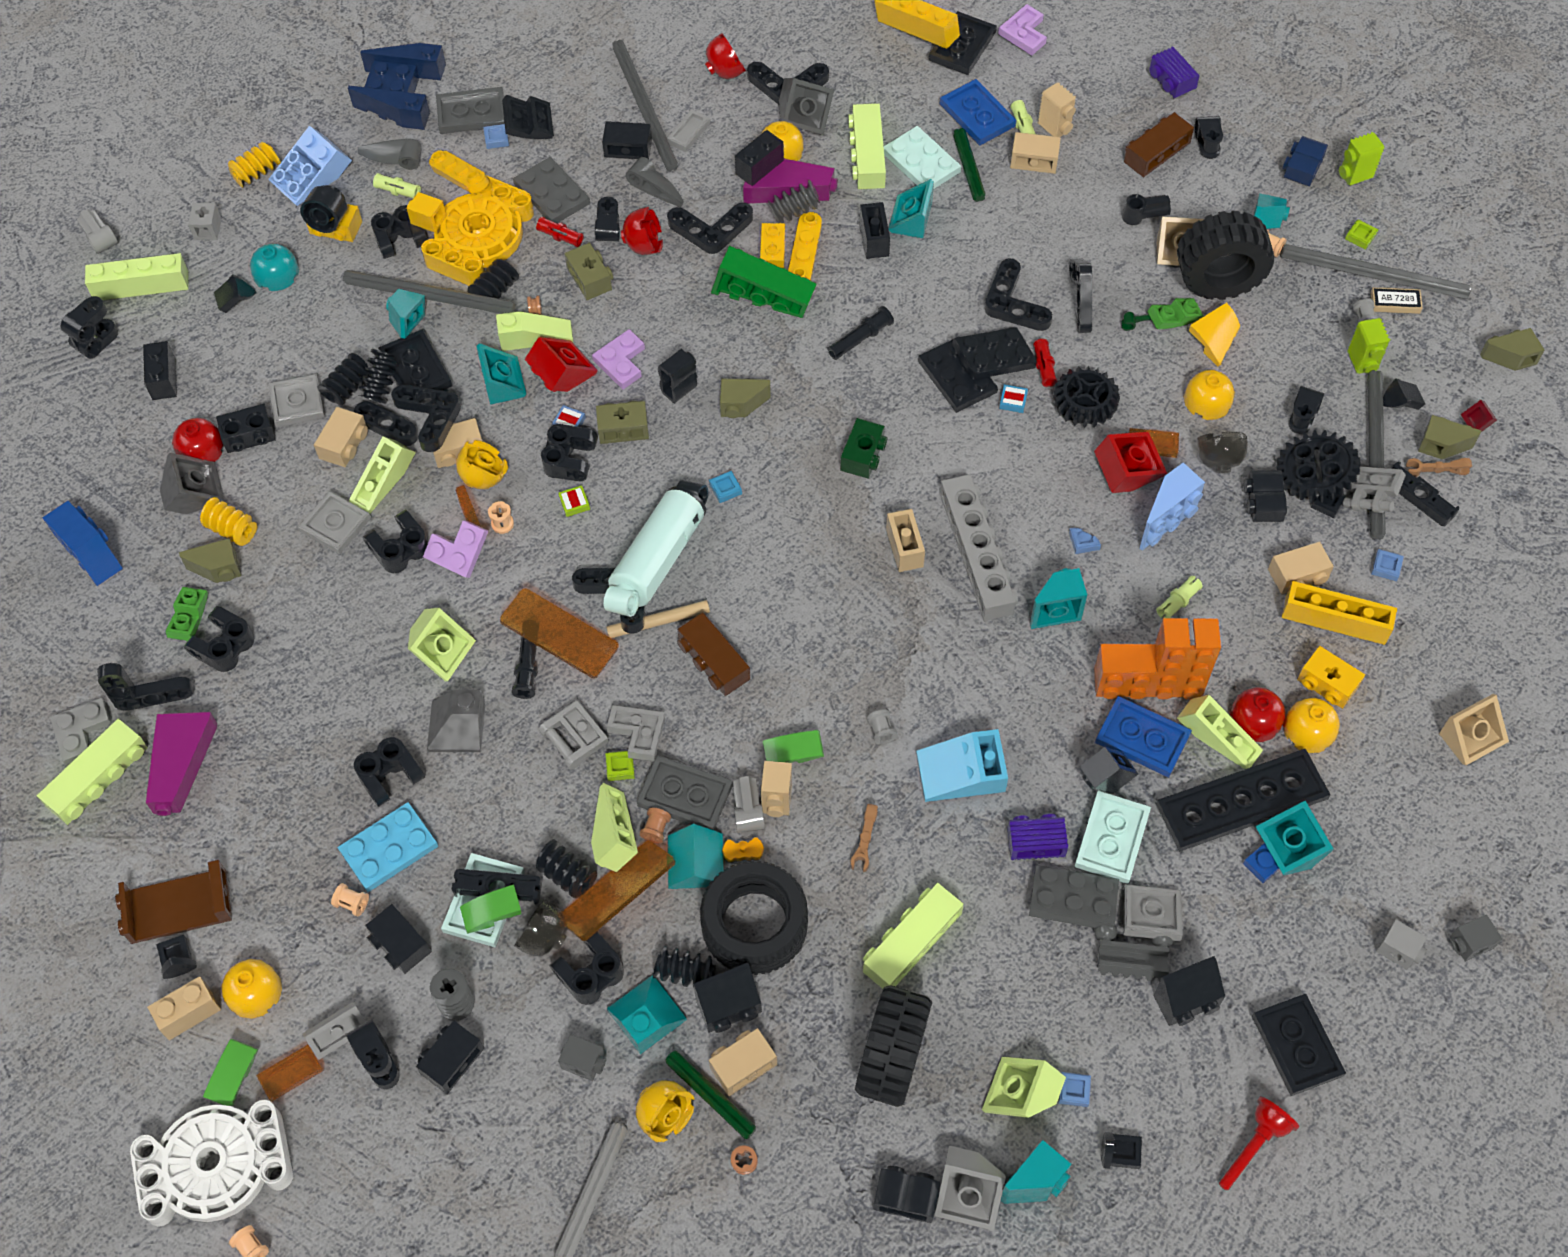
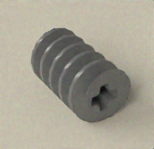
[768,180,821,223]
[430,969,475,1021]

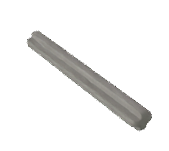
[554,1122,627,1257]

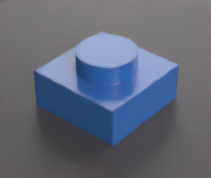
[1243,843,1280,883]

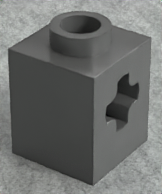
[1450,914,1502,962]
[558,1034,606,1081]

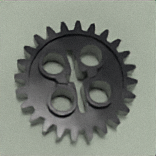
[1276,430,1361,503]

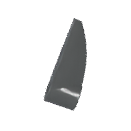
[358,139,421,170]
[626,157,684,207]

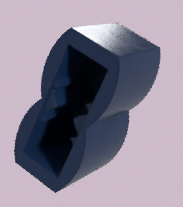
[1282,136,1328,186]

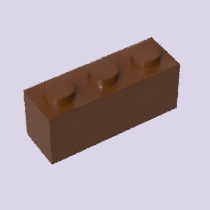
[1124,112,1194,178]
[677,612,750,696]

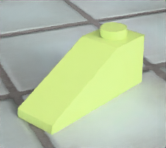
[496,312,573,351]
[349,436,416,514]
[1177,695,1263,769]
[591,783,638,872]

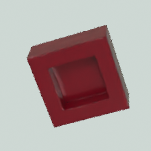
[1460,400,1497,432]

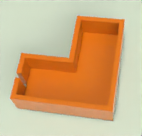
[1094,618,1221,700]

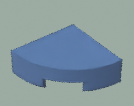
[1069,528,1101,554]

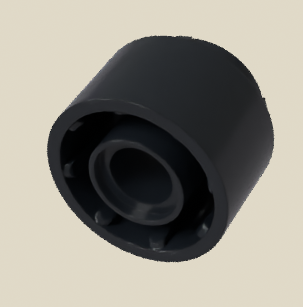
[300,185,348,233]

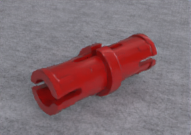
[536,217,584,248]
[1033,339,1057,387]

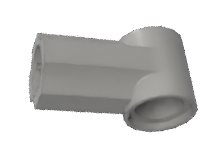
[77,209,118,254]
[733,776,765,833]

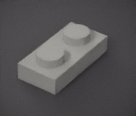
[302,1002,366,1060]

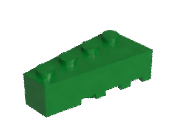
[711,246,817,318]

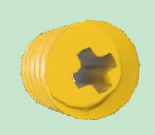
[228,142,281,188]
[200,497,258,546]

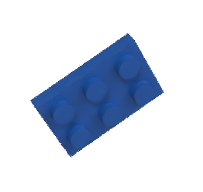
[940,79,1017,146]
[1095,696,1192,778]

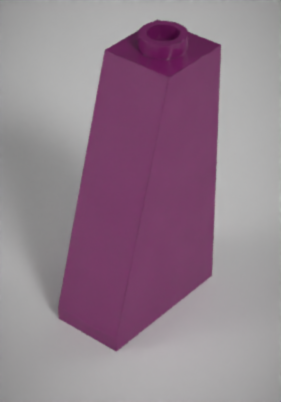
[743,159,838,204]
[146,712,217,816]

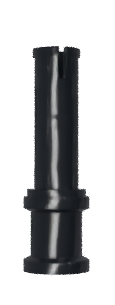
[827,306,894,360]
[511,621,539,699]

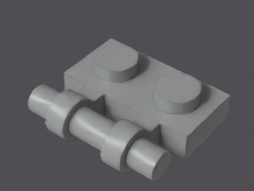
[1343,466,1406,513]

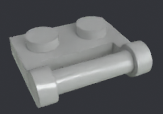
[539,700,609,770]

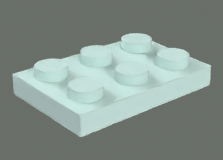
[884,126,961,189]
[1075,791,1151,884]
[441,853,525,947]

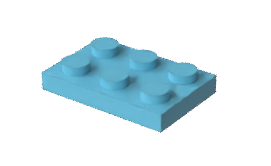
[337,802,438,893]

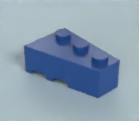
[42,501,123,586]

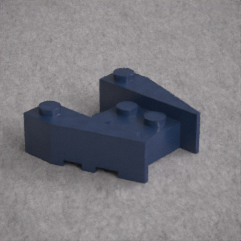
[348,43,446,130]

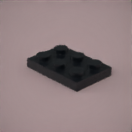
[929,11,997,75]
[952,327,1037,380]
[378,329,452,391]
[918,336,998,413]
[1252,993,1346,1096]

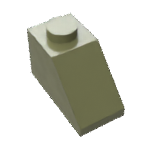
[720,379,771,418]
[179,538,241,583]

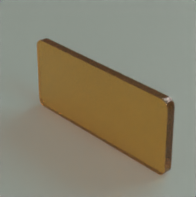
[500,588,619,679]
[558,840,675,941]

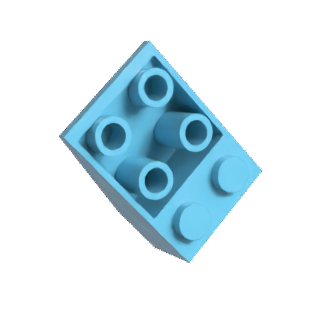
[916,729,1008,802]

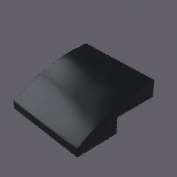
[502,95,554,139]

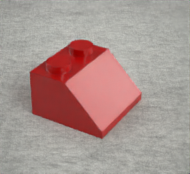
[524,337,598,392]
[1094,432,1167,493]

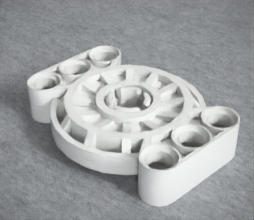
[130,1100,293,1227]

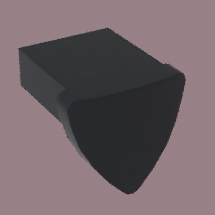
[214,274,256,313]
[1383,378,1425,410]
[156,934,197,979]
[1101,1132,1142,1169]

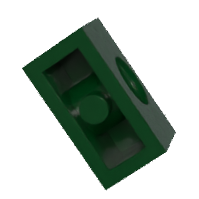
[840,418,888,479]

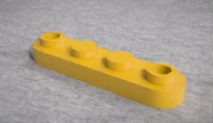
[429,150,489,194]
[788,212,822,281]

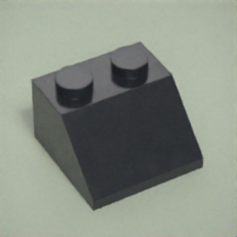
[1153,956,1225,1026]
[693,963,762,1033]

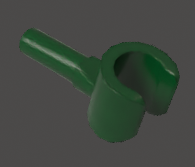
[1121,312,1152,331]

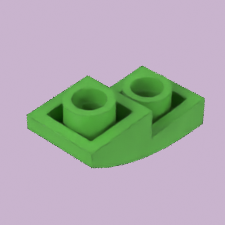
[1147,298,1204,329]
[165,587,208,641]
[763,730,824,763]
[460,885,521,934]
[203,1039,258,1106]

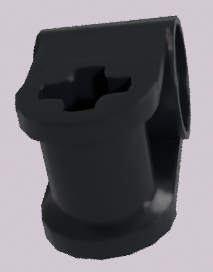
[1195,116,1223,159]
[595,196,620,242]
[1288,386,1325,434]

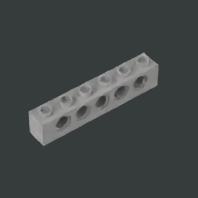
[940,474,1018,621]

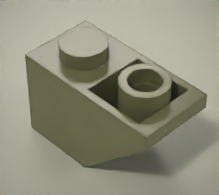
[1480,328,1545,371]
[1418,415,1481,460]

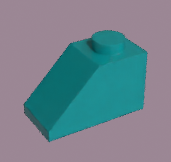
[1253,193,1290,229]
[386,289,425,339]

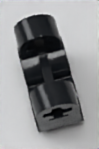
[371,205,427,259]
[60,296,118,359]
[541,424,598,481]
[362,509,428,573]
[184,606,254,672]
[354,737,425,807]
[549,929,624,1005]
[345,1019,400,1090]

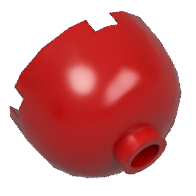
[705,33,746,80]
[621,207,663,255]
[172,418,223,462]
[1230,687,1285,742]

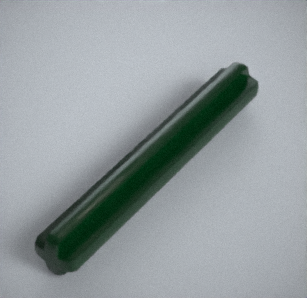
[953,128,986,202]
[665,1050,756,1139]

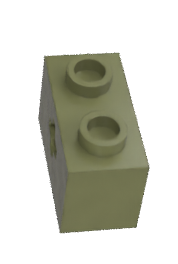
[564,243,613,300]
[596,401,649,444]

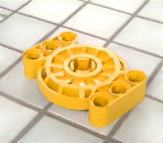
[421,175,534,286]

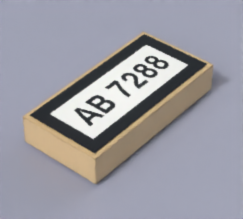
[1370,288,1422,314]

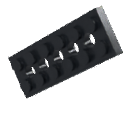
[1156,748,1331,852]

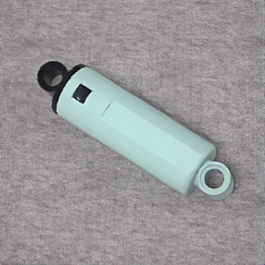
[604,480,708,617]

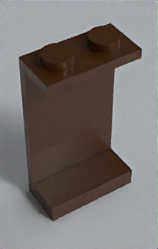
[115,860,232,944]

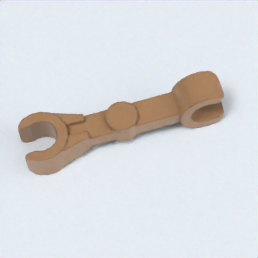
[1406,458,1472,477]
[851,804,878,872]

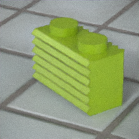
[1339,132,1385,185]
[1347,318,1391,374]

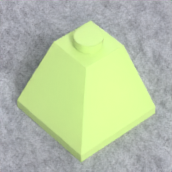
[408,608,476,682]
[982,1057,1066,1118]

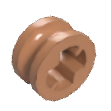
[527,295,542,315]
[730,1145,758,1175]

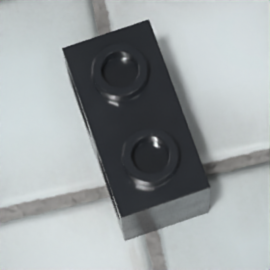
[216,404,276,453]

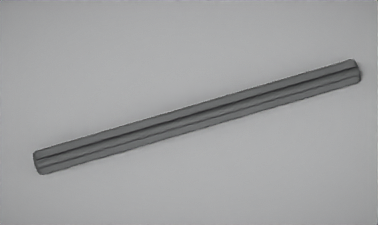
[612,39,678,171]
[1281,244,1471,299]
[343,270,516,314]
[1368,370,1386,540]

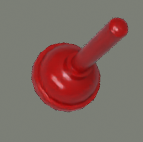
[1219,1096,1300,1190]

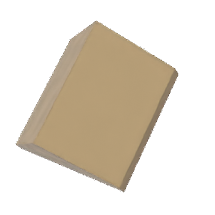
[1157,216,1204,266]
[1439,694,1509,765]

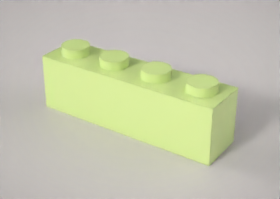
[848,104,886,189]
[85,253,189,300]
[37,719,148,825]
[863,883,964,989]

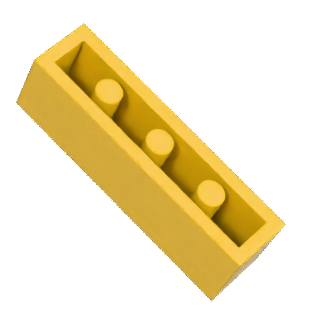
[874,0,960,49]
[1281,581,1397,645]

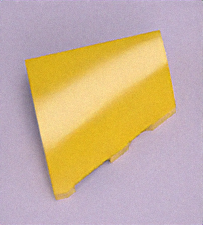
[1189,302,1240,367]

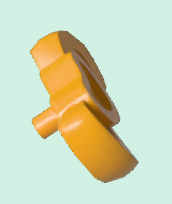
[722,837,764,863]

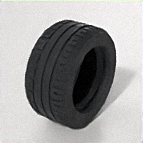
[700,861,808,975]

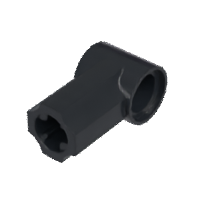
[1122,194,1171,225]

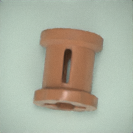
[639,808,671,844]

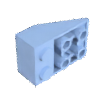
[268,126,352,206]
[1139,463,1205,551]

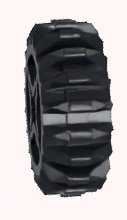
[1053,365,1120,428]

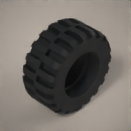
[1177,210,1275,300]
[855,985,932,1107]

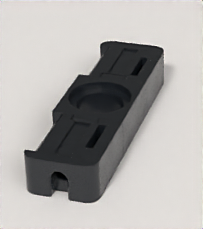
[1392,462,1459,526]
[451,869,542,905]

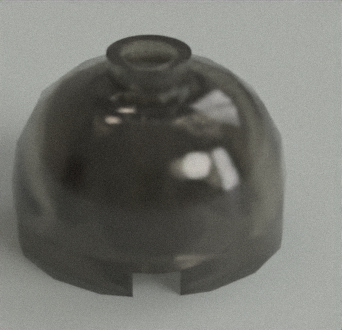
[1197,432,1248,474]
[514,898,567,957]

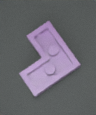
[998,4,1047,55]
[592,329,645,390]
[423,520,488,578]

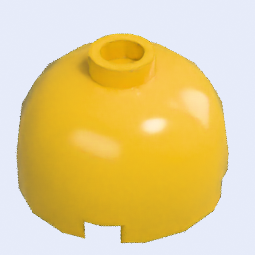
[761,121,803,161]
[1184,370,1235,420]
[456,440,508,489]
[1283,698,1340,753]
[221,959,282,1019]
[635,1080,694,1142]

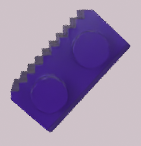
[1149,46,1200,98]
[1007,814,1068,860]

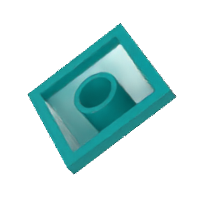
[889,179,934,238]
[476,343,527,405]
[1255,801,1334,876]
[668,824,724,889]

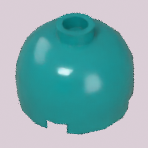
[250,243,299,291]

